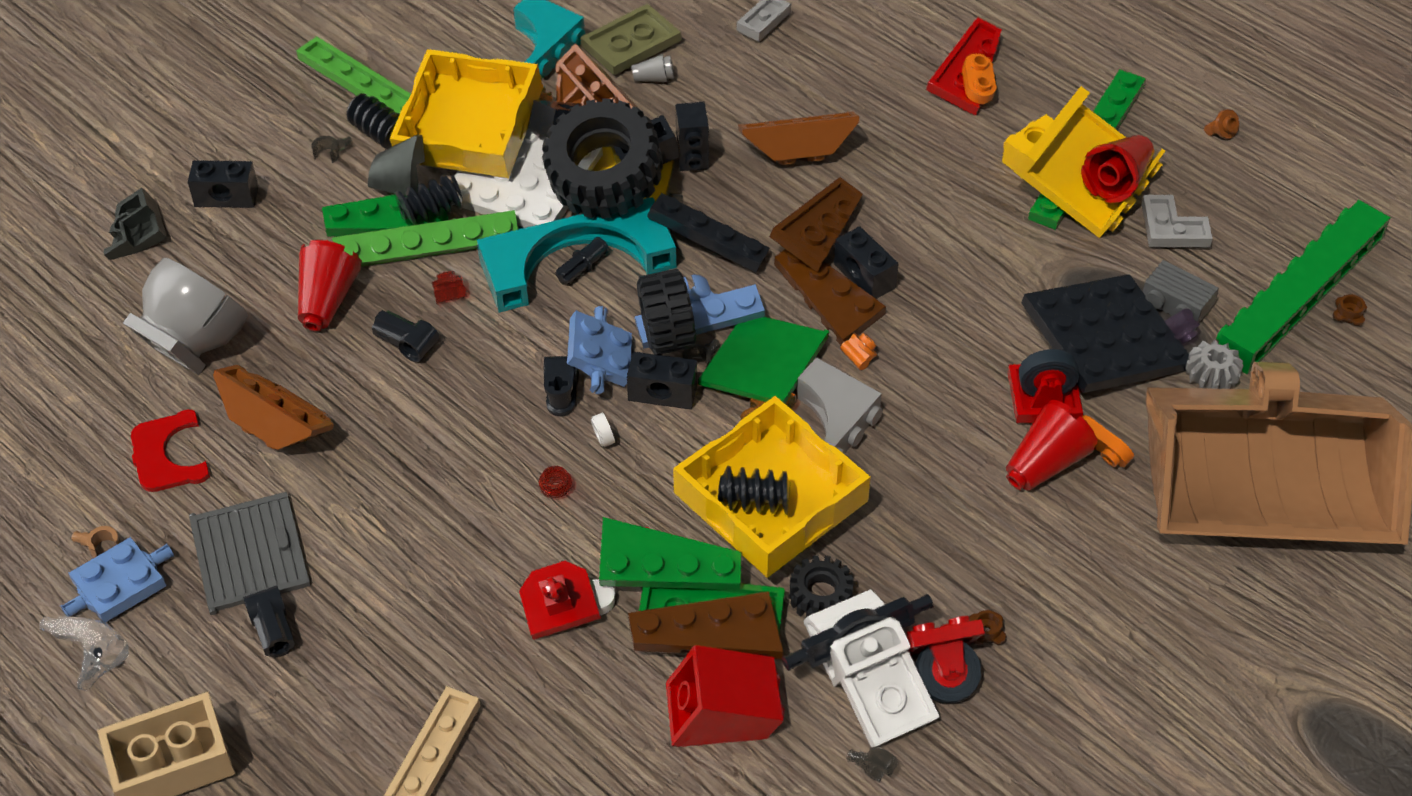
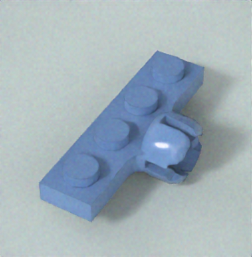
[634,275,765,349]

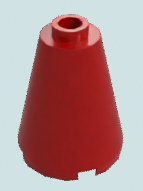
[1081,135,1154,203]
[298,240,362,331]
[1006,400,1098,490]

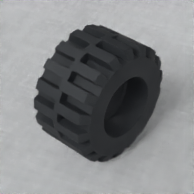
[637,269,696,355]

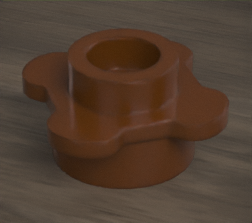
[1333,294,1367,325]
[970,610,1006,645]

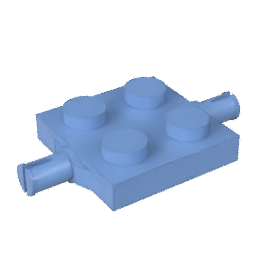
[567,306,632,394]
[60,537,174,623]

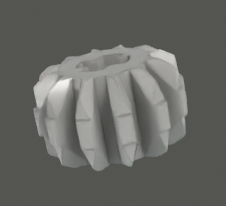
[1185,340,1243,389]

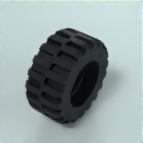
[542,99,663,219]

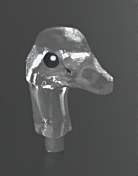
[39,616,129,691]

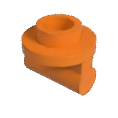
[840,333,877,370]

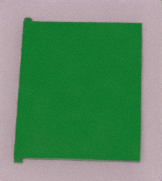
[698,317,830,404]

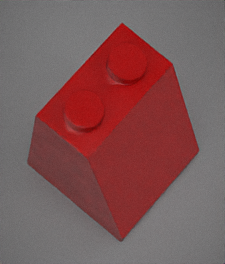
[666,645,785,747]

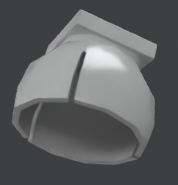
[123,258,248,375]

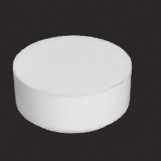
[591,412,615,447]
[590,579,615,615]

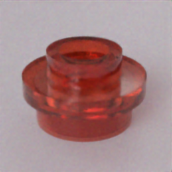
[538,466,572,498]

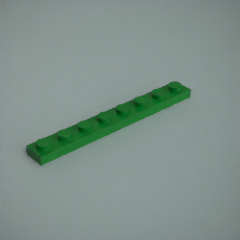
[1028,69,1146,230]

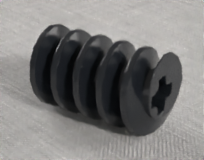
[346,93,400,149]
[394,174,463,225]
[718,466,790,515]

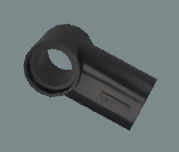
[372,310,440,362]
[243,585,295,658]

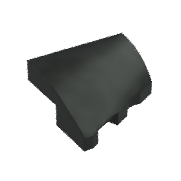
[368,134,425,196]
[103,188,167,260]

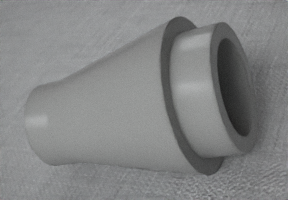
[632,54,674,82]

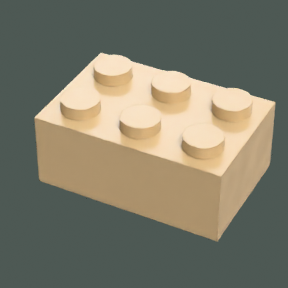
[97,692,235,796]

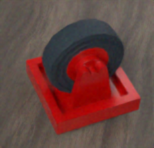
[1007,349,1083,423]
[906,616,985,704]

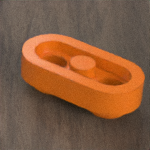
[962,54,996,104]
[1083,415,1134,467]

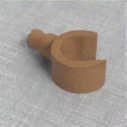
[72,526,121,558]

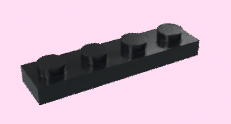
[647,193,770,273]

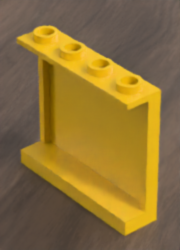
[1013,86,1165,238]

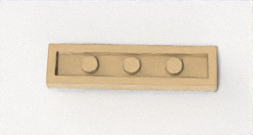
[384,686,481,796]

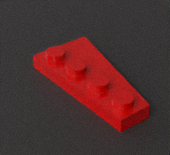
[926,17,1002,116]

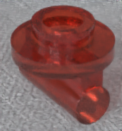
[432,271,467,304]

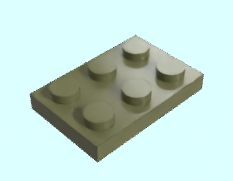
[580,3,681,75]

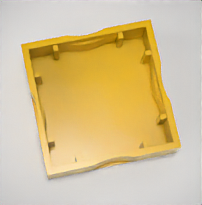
[390,49,543,178]
[673,396,871,578]

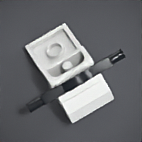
[782,589,940,749]

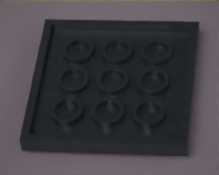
[1021,274,1189,393]

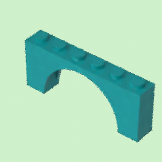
[514,0,586,79]
[477,197,676,313]

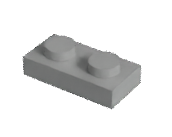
[737,0,791,41]

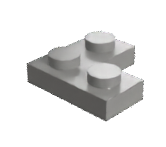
[1141,195,1213,247]

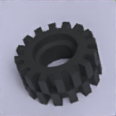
[789,555,854,618]

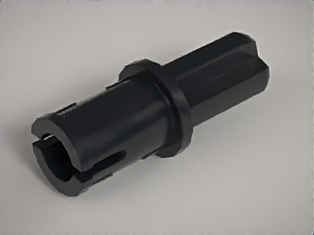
[555,237,609,284]

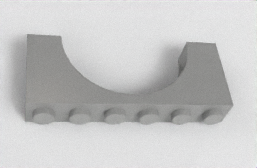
[797,358,883,455]

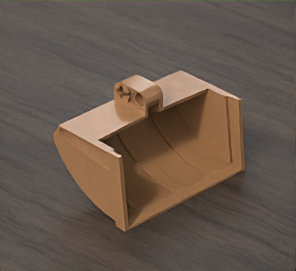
[1146,362,1412,545]

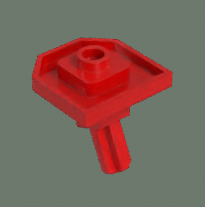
[519,561,601,640]

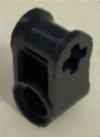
[544,356,579,416]

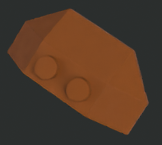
[556,43,638,108]
[738,111,860,165]
[213,365,334,450]

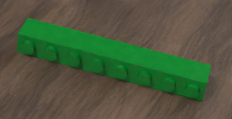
[1216,200,1391,375]

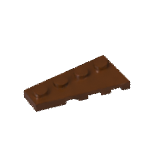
[769,177,863,272]
[774,249,886,346]
[628,591,783,659]

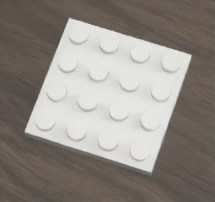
[453,129,603,228]

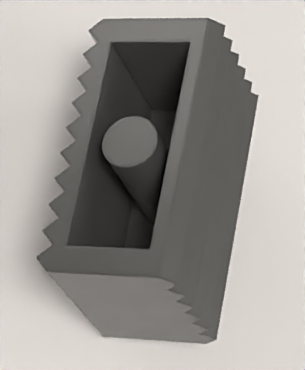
[1143,260,1219,328]

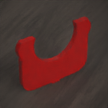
[131,409,210,492]

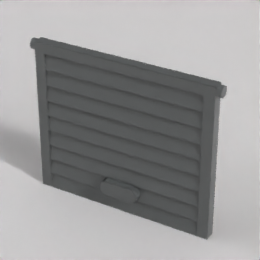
[189,492,310,615]

